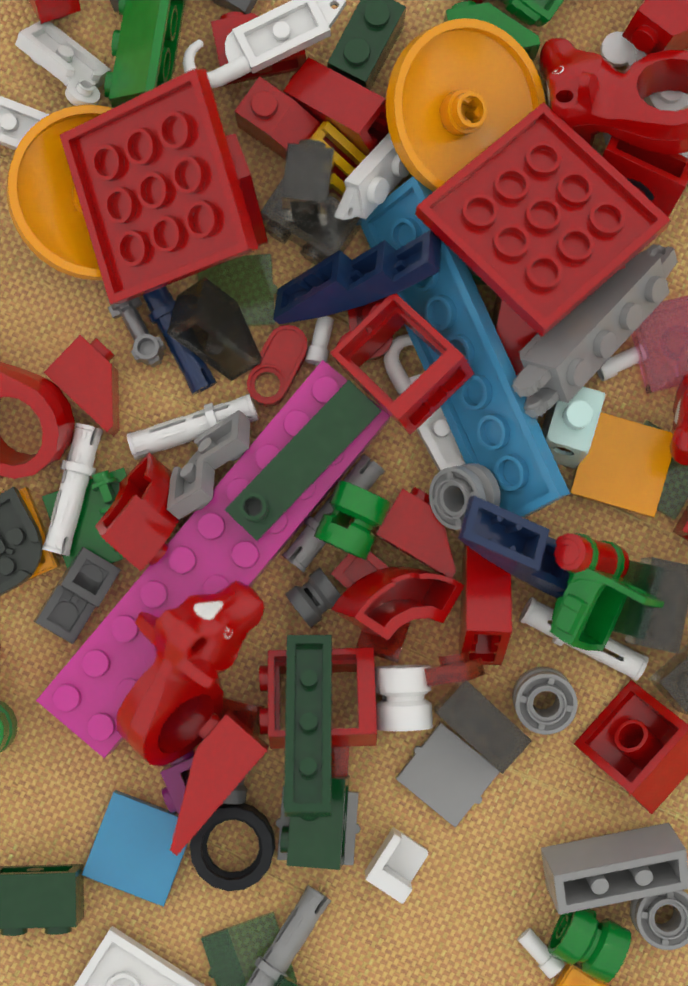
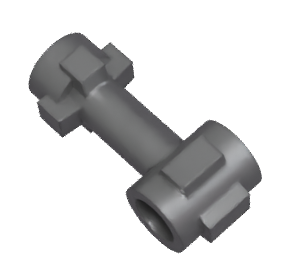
[107,297,166,367]

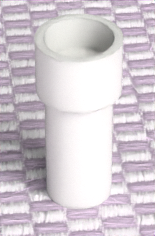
[305,316,334,366]
[597,345,646,381]
[517,928,565,979]

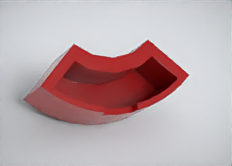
[95,452,180,572]
[331,566,465,640]

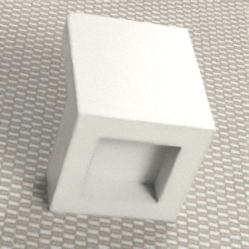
[365,827,428,904]

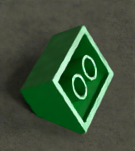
[104,0,186,108]

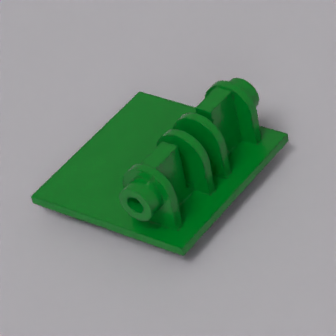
[42,467,127,568]

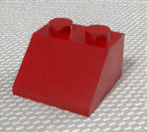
[574,680,688,815]

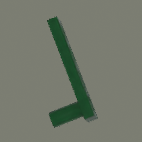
[224,380,381,541]
[284,635,332,821]

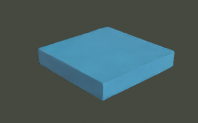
[82,790,188,907]

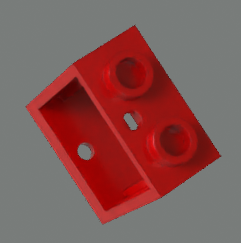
[330,293,475,436]
[259,647,377,749]

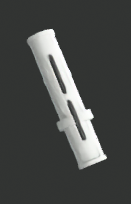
[127,394,259,460]
[42,423,103,556]
[519,597,649,681]

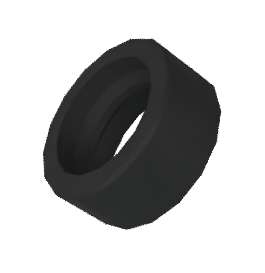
[190,803,275,891]

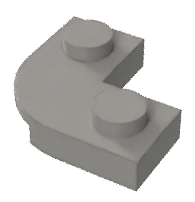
[167,410,250,520]

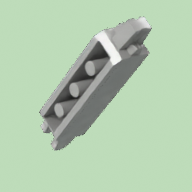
[512,244,678,418]

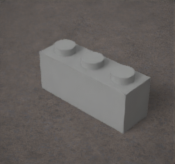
[541,822,688,915]

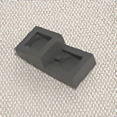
[34,547,121,644]

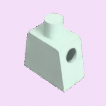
[541,386,606,469]

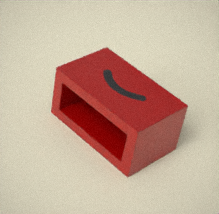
[602,136,688,217]

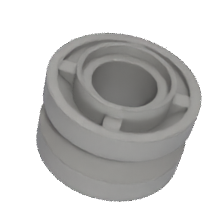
[429,463,500,530]
[512,667,578,735]
[630,890,688,950]

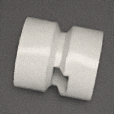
[375,665,433,731]

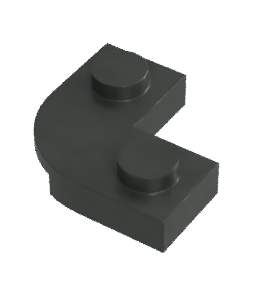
[0,487,43,596]

